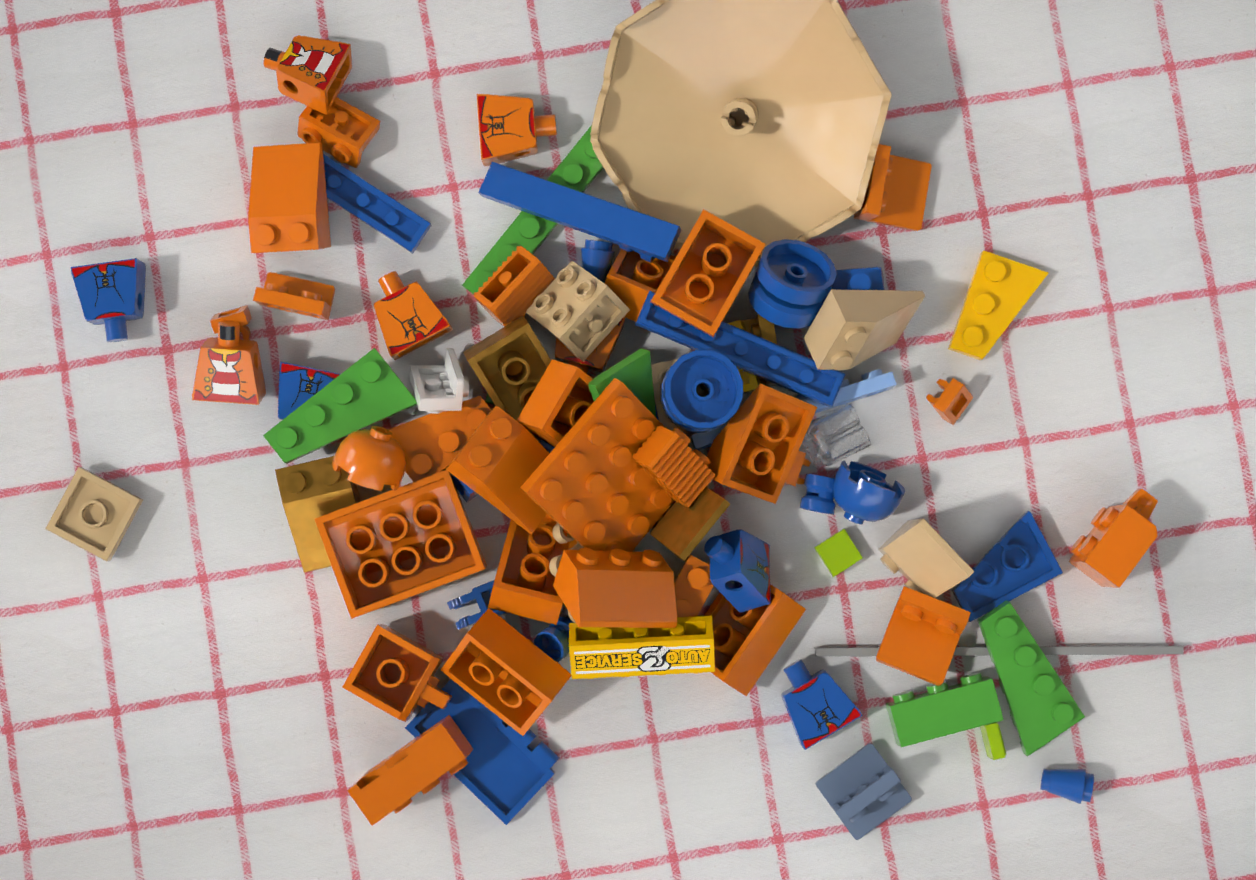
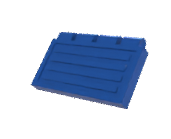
[405,679,559,825]

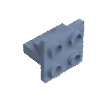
[815,743,912,840]

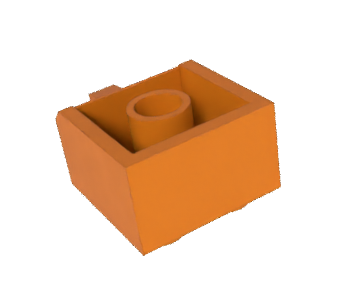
[1068,488,1158,588]
[342,624,452,722]

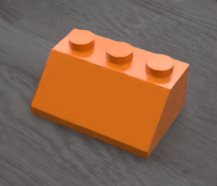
[604,249,676,322]
[553,548,677,628]
[704,584,806,697]

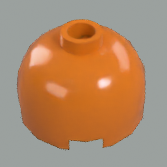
[332,426,407,491]

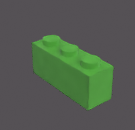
[885,672,1004,747]

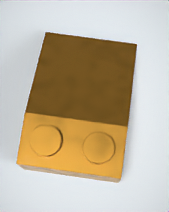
[463,316,551,439]
[275,456,360,573]
[650,487,730,561]

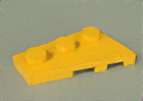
[948,250,1049,360]

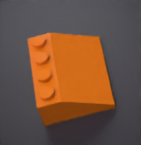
[314,470,487,619]

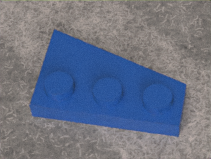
[951,511,1063,622]

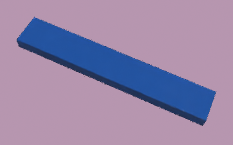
[478,162,682,262]
[635,291,845,408]

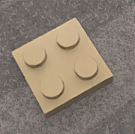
[45,467,143,561]

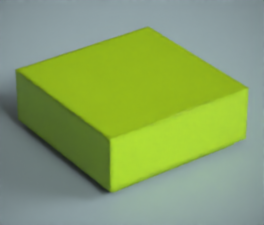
[814,529,863,577]
[980,722,1007,760]

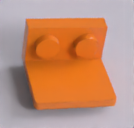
[854,144,932,231]
[876,586,971,686]

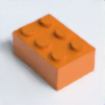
[441,608,572,736]

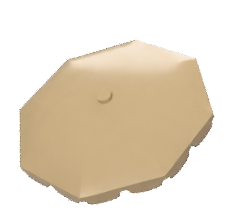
[590,0,892,267]

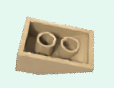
[804,289,925,370]
[878,518,974,598]

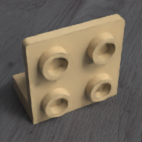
[526,261,630,362]

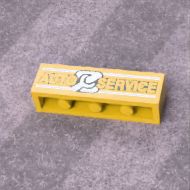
[569,616,715,679]

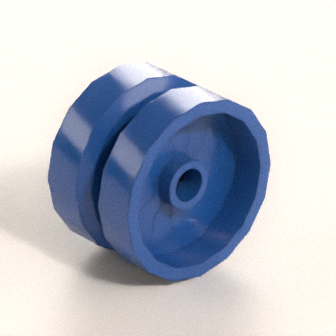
[748,239,837,329]
[660,350,743,432]

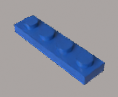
[323,154,432,254]

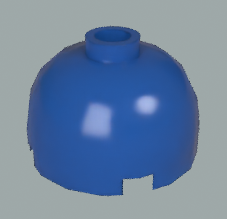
[833,460,905,525]

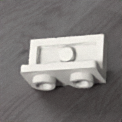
[409,348,469,414]

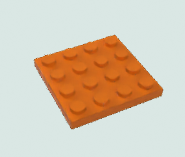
[520,378,675,551]

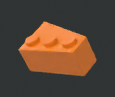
[388,395,492,482]
[347,715,473,826]

